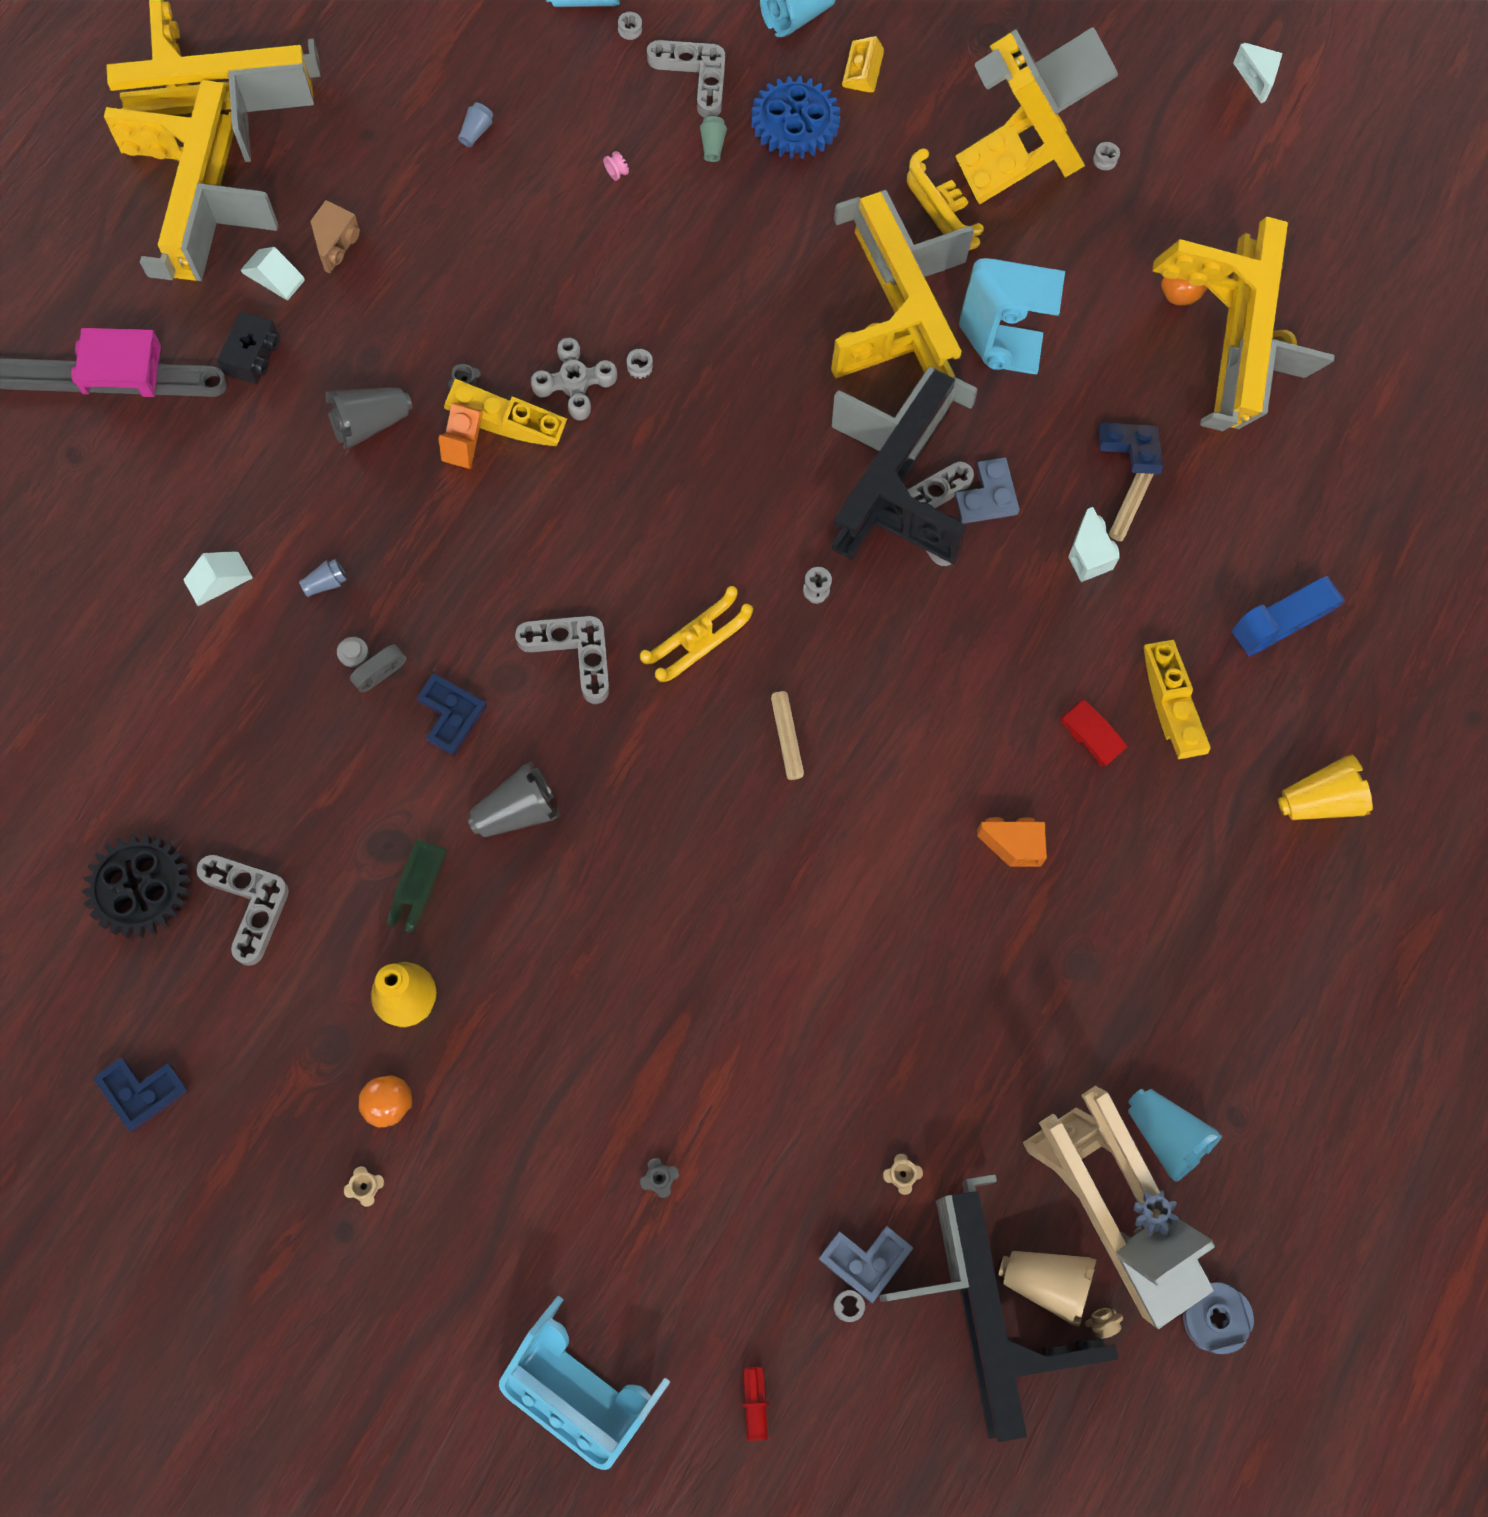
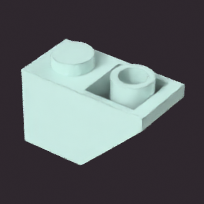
[1068,507,1120,582]

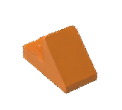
[439,403,483,469]

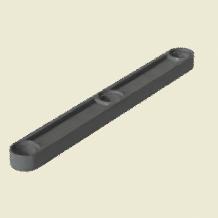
[0,358,228,397]

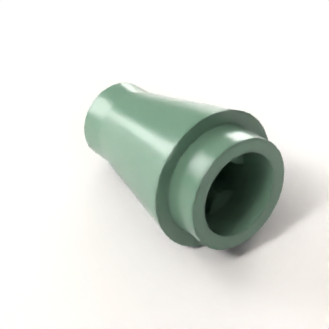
[700,116,727,162]

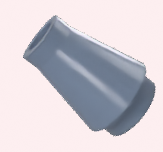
[458,102,493,147]
[299,558,348,597]

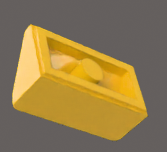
[842,36,884,92]

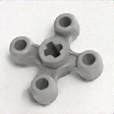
[531,338,617,420]

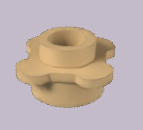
[883,1154,923,1195]
[344,1166,384,1207]
[1085,1308,1123,1339]

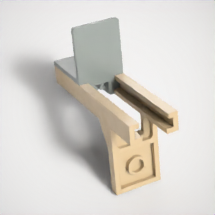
[1023,1086,1215,1329]

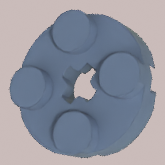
[1183,1283,1254,1354]

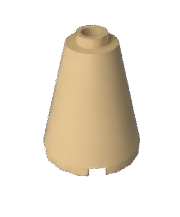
[999,1251,1097,1327]

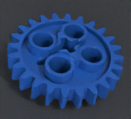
[751,76,840,159]

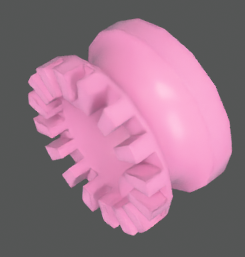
[603,151,629,181]

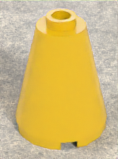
[1278,754,1373,820]
[371,962,437,1027]

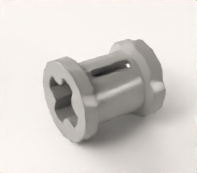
[803,567,832,604]

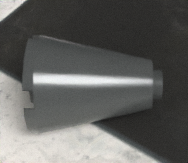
[325,387,412,449]
[467,761,560,838]

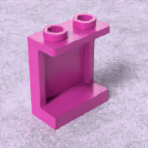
[71,328,161,397]

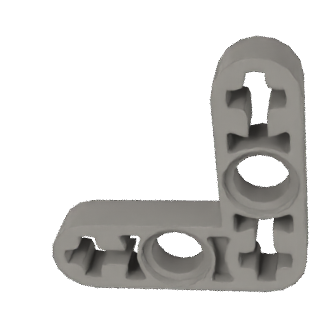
[647,40,725,118]
[898,462,974,566]
[515,616,609,704]
[197,855,289,966]

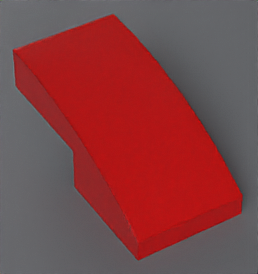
[1060,699,1128,766]

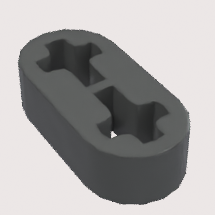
[350,644,407,692]

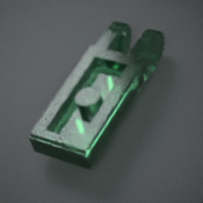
[386,839,448,933]

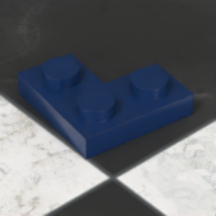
[1097,422,1163,474]
[417,673,487,757]
[93,1057,189,1132]

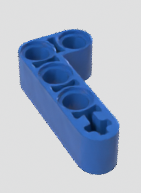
[1231,576,1345,657]

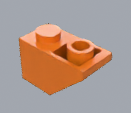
[977,817,1047,867]

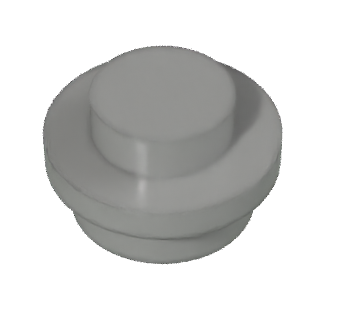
[337,637,369,667]

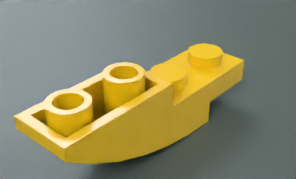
[444,379,567,446]
[1144,640,1211,759]

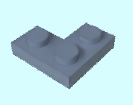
[954,457,1020,524]
[818,1226,913,1303]

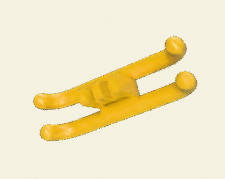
[907,148,984,250]
[640,586,753,682]

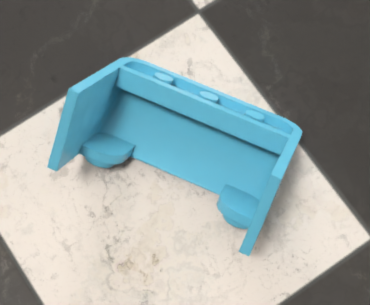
[959,258,1065,375]
[499,1296,670,1470]

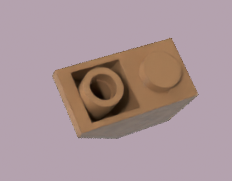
[310,200,360,273]

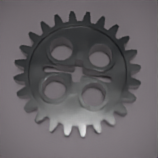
[82,834,192,939]

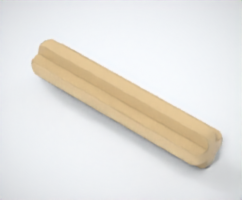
[1109,473,1154,541]
[771,691,804,780]

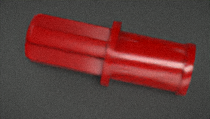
[742,1367,769,1441]

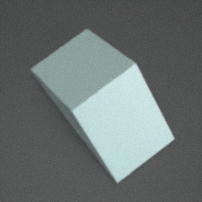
[1233,43,1282,103]
[241,247,305,301]
[183,552,253,606]

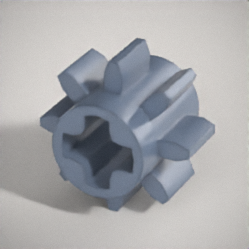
[1133,1190,1179,1237]

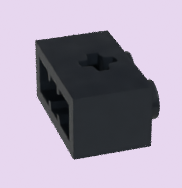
[217,311,280,385]

